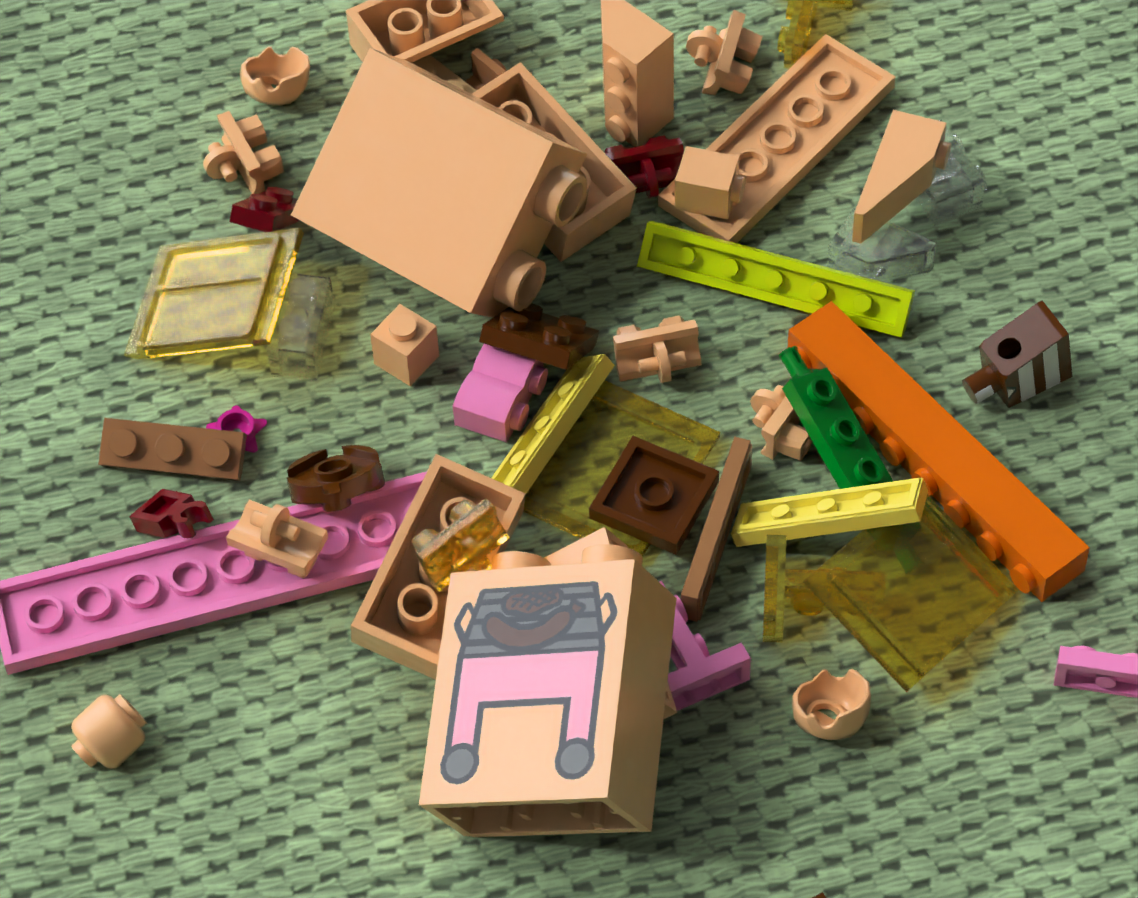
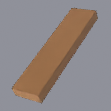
[681,436,752,622]

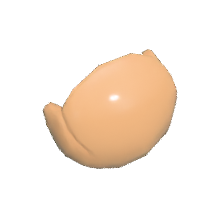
[240,46,310,106]
[792,669,871,740]

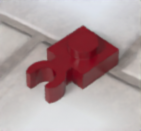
[129,489,214,538]

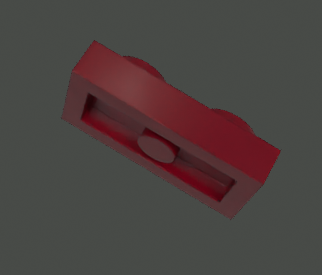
[229,187,300,234]

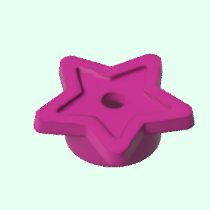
[206,405,267,453]

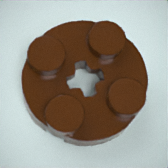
[286,445,385,512]

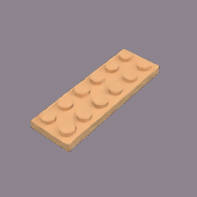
[658,34,896,243]

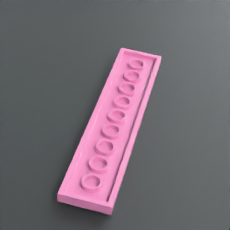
[0,471,427,675]

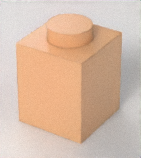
[675,146,746,219]
[370,304,439,387]

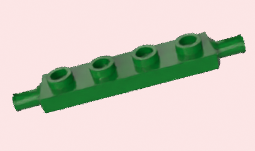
[779,346,923,575]

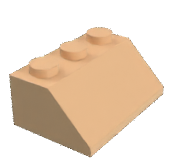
[346,0,504,63]
[601,0,674,147]

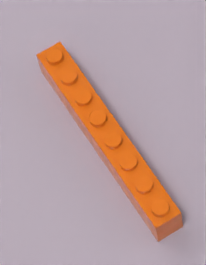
[788,301,1090,602]

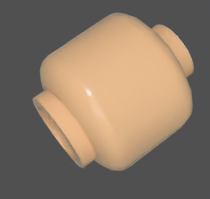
[71,694,147,769]

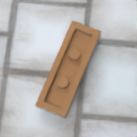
[98,418,247,481]

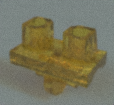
[412,498,509,592]

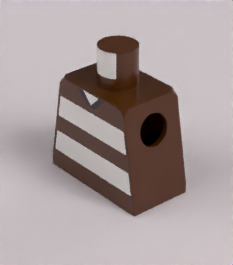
[962,300,1073,408]

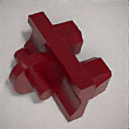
[605,135,684,198]

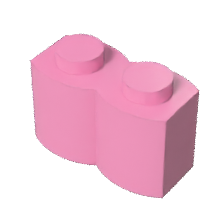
[453,344,548,442]

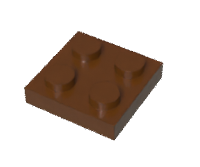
[479,303,599,370]
[589,436,719,555]

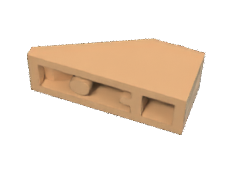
[852,110,951,243]

